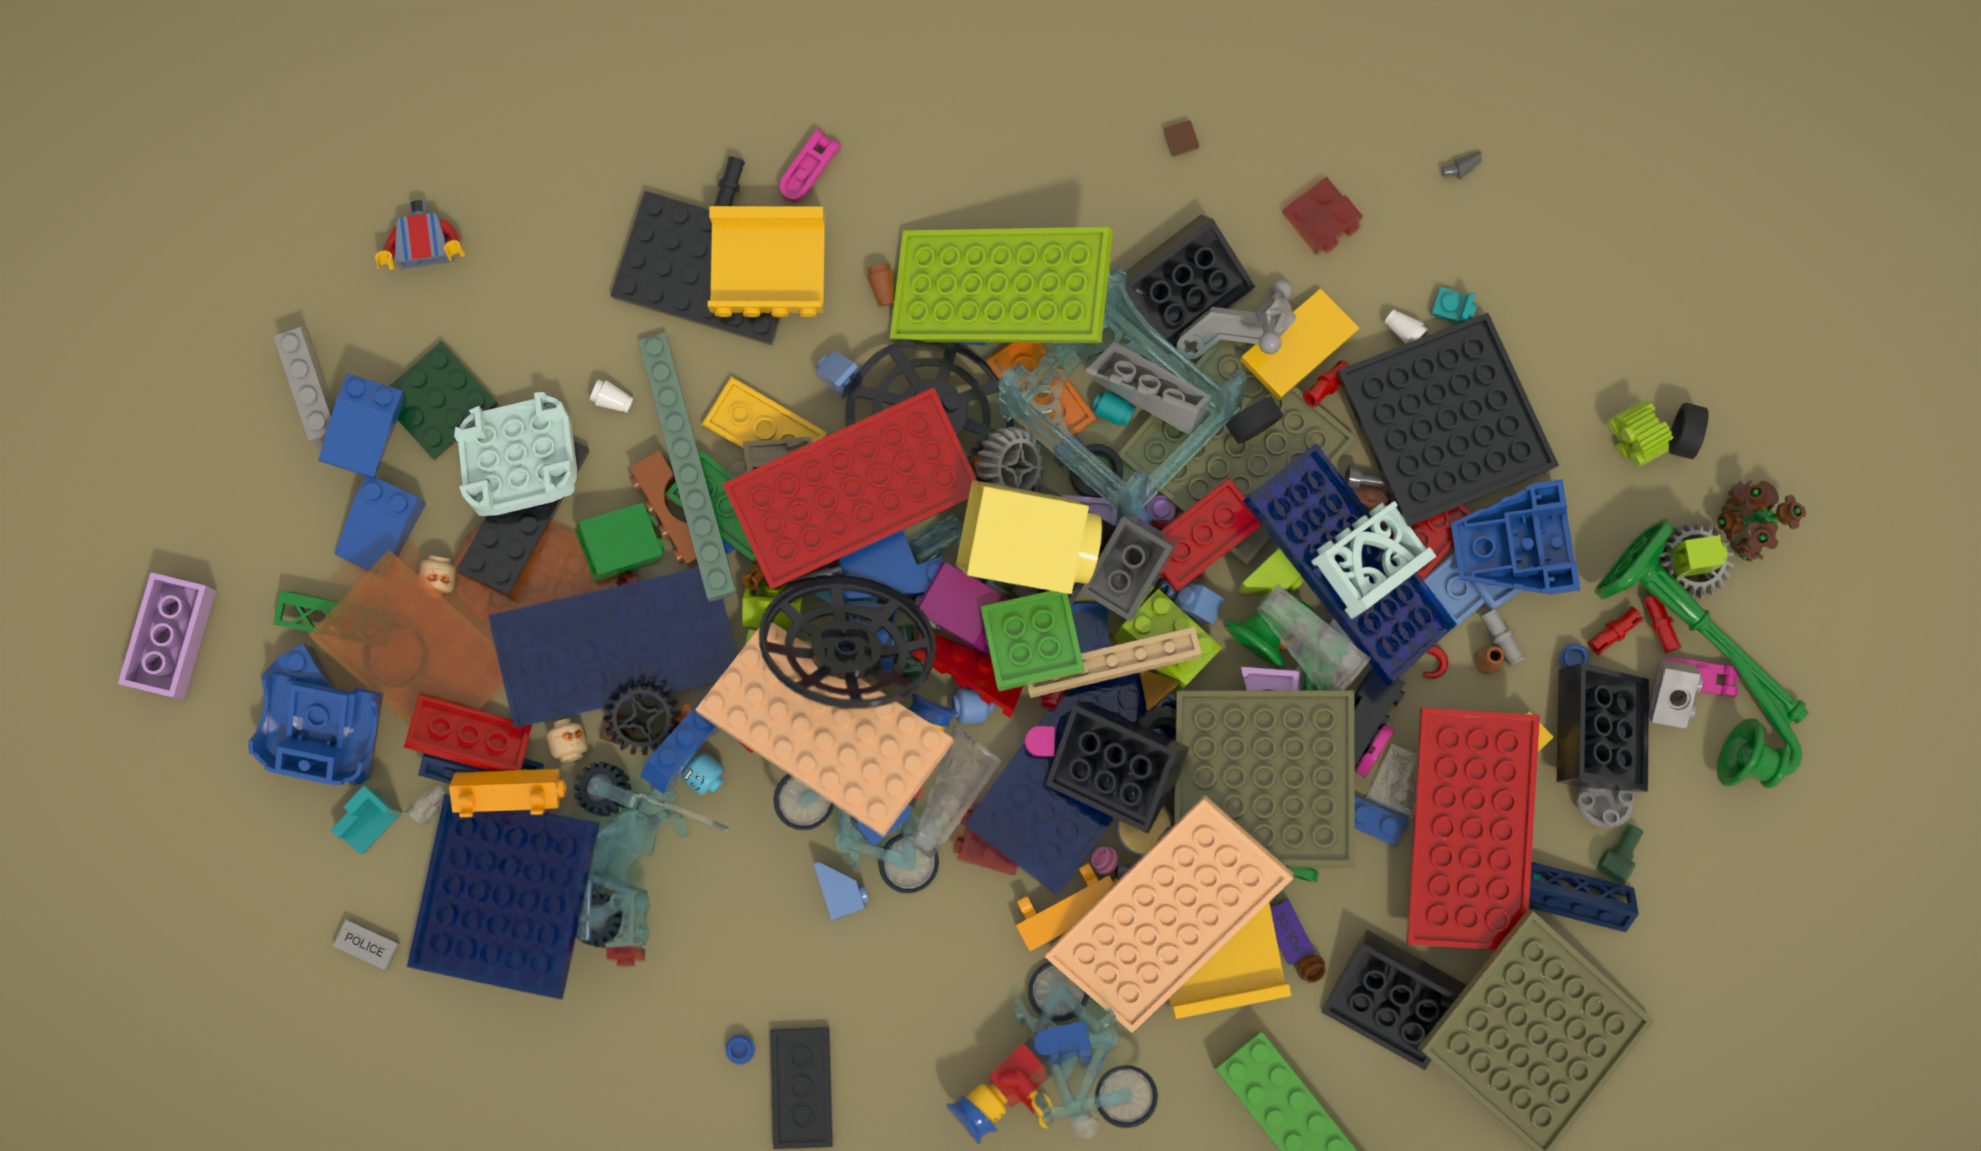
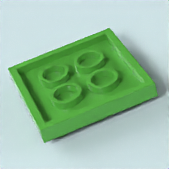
[981,591,1085,691]

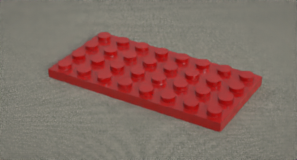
[723,387,977,590]
[1406,707,1540,950]

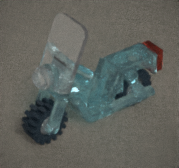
[570,761,729,967]

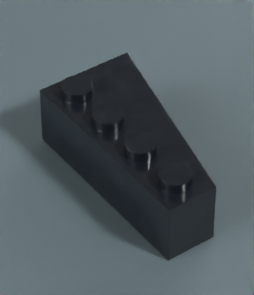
[1354,664,1405,772]

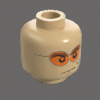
[416,555,457,598]
[546,719,588,763]

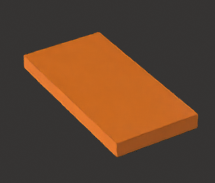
[985,343,1097,452]

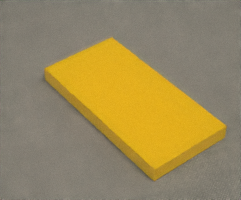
[1240,288,1360,400]
[702,377,828,449]

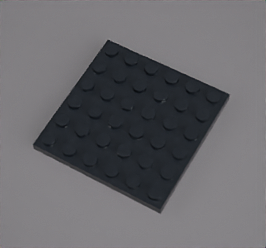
[1335,313,1559,527]

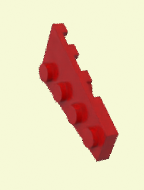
[912,633,1023,718]

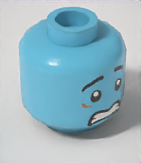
[681,752,724,795]

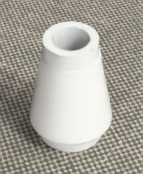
[1384,309,1428,344]
[589,379,634,413]

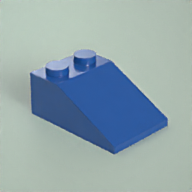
[318,373,404,479]
[335,477,426,579]

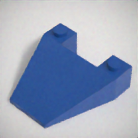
[829,530,946,601]

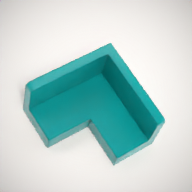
[330,785,402,854]

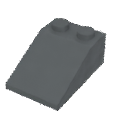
[1080,513,1180,621]

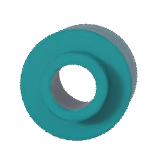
[1092,390,1136,427]

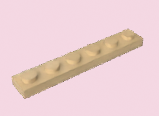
[1027,627,1202,698]

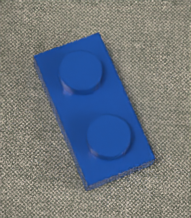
[1355,796,1408,847]

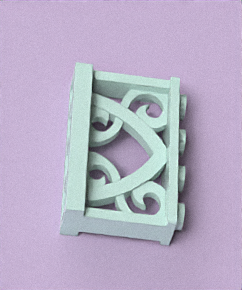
[1311,501,1436,619]

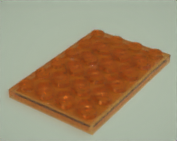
[309,549,519,725]

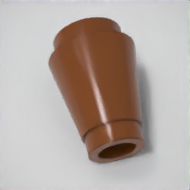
[866,264,894,307]
[1475,645,1504,674]

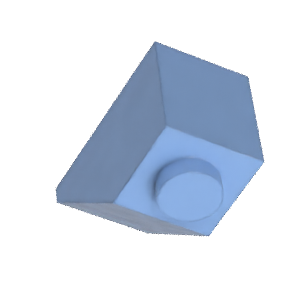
[816,351,859,400]
[814,862,869,920]

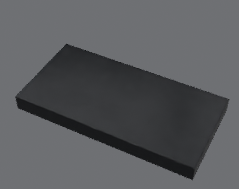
[771,1027,833,1149]

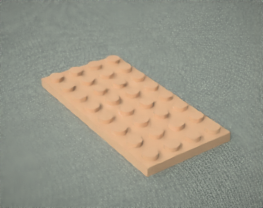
[695,622,954,837]
[1045,795,1294,1033]

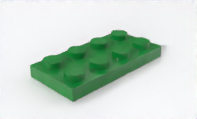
[665,450,756,562]

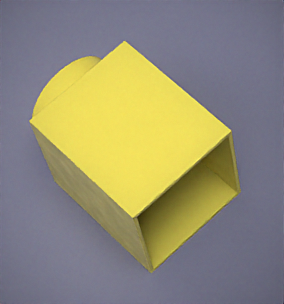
[956,480,1102,594]

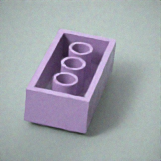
[118,572,216,701]

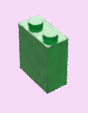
[575,502,664,583]

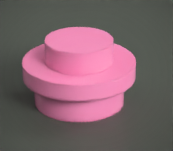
[1091,847,1119,875]

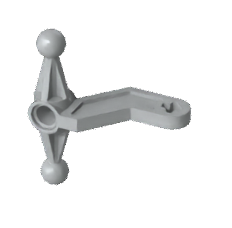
[1177,279,1296,359]

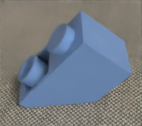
[1158,577,1224,625]

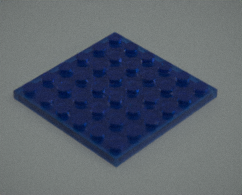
[407,794,600,1000]

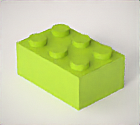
[1113,589,1222,697]

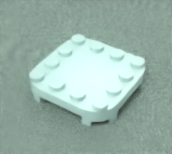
[454,392,577,516]

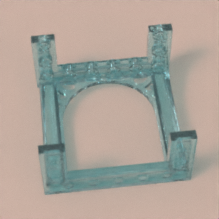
[999,265,1247,521]

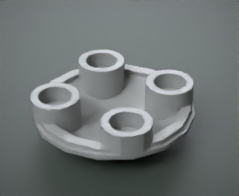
[1576,787,1635,828]

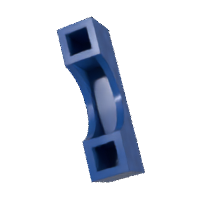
[640,688,721,794]

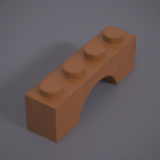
[629,450,698,568]

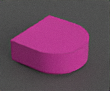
[1024,726,1055,757]

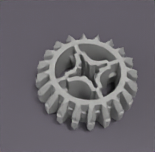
[975,427,1045,491]
[1659,522,1735,599]

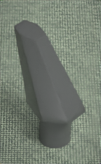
[1442,151,1482,180]

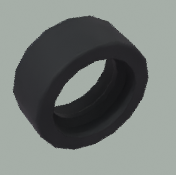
[1226,396,1284,444]
[1669,403,1709,459]
[1069,444,1123,498]

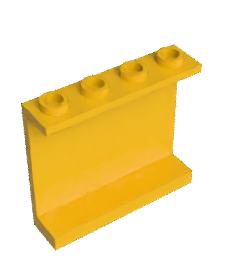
[708,206,825,317]
[1169,902,1291,1019]

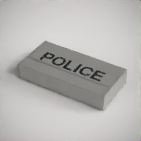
[333,919,400,970]

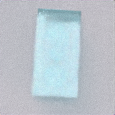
[908,513,963,564]

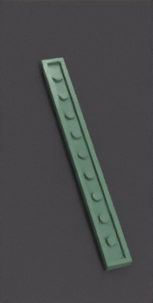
[638,332,737,602]

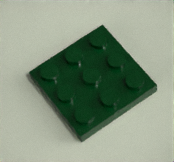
[390,341,499,460]

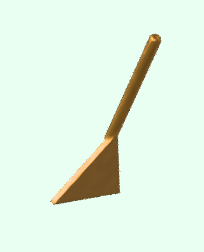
[1109,633,1181,711]

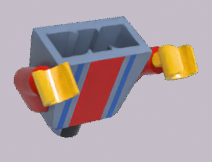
[375,200,465,270]

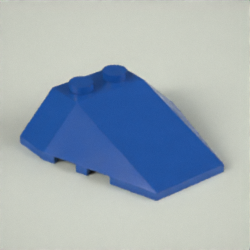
[1451,479,1581,595]

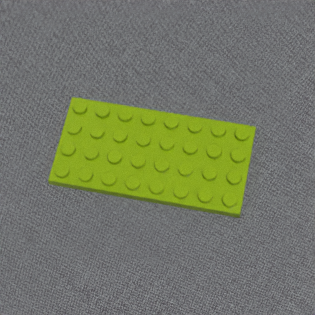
[890,227,1114,343]

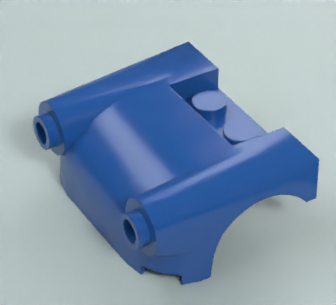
[248,671,383,785]

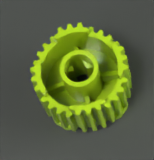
[1607,400,1673,467]

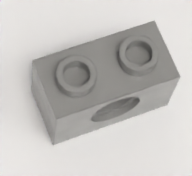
[1649,659,1703,729]

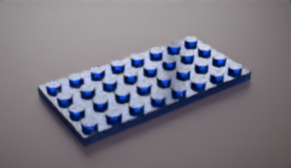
[1243,444,1457,686]
[488,568,737,728]
[963,640,1177,895]

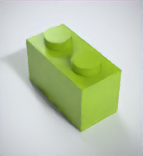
[1670,535,1727,578]

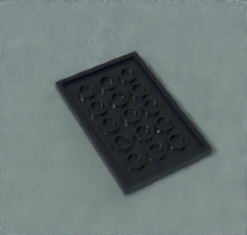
[610,191,781,345]

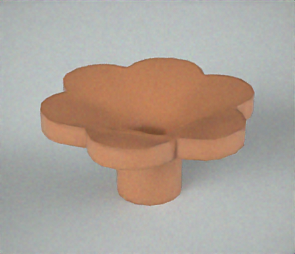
[1353,486,1388,513]

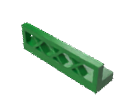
[273,591,399,647]

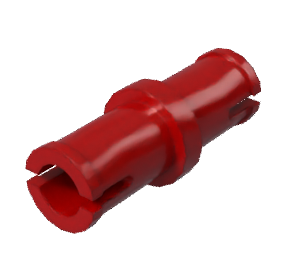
[1303,360,1350,407]
[1642,595,1682,654]
[1587,606,1643,655]

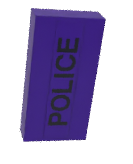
[1270,899,1315,965]

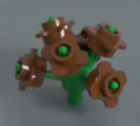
[1717,480,1806,562]

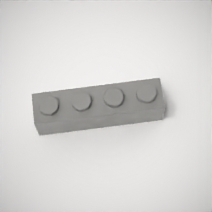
[273,327,334,448]

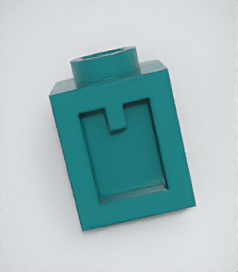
[1430,287,1477,324]

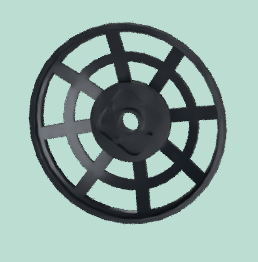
[845,339,1014,481]
[759,575,936,709]

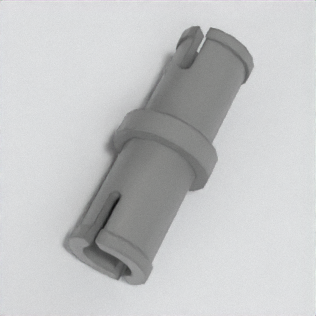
[1481,608,1526,667]

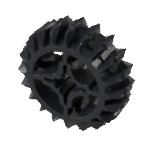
[602,677,682,755]

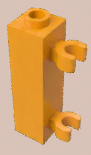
[449,769,566,817]
[1016,863,1118,951]

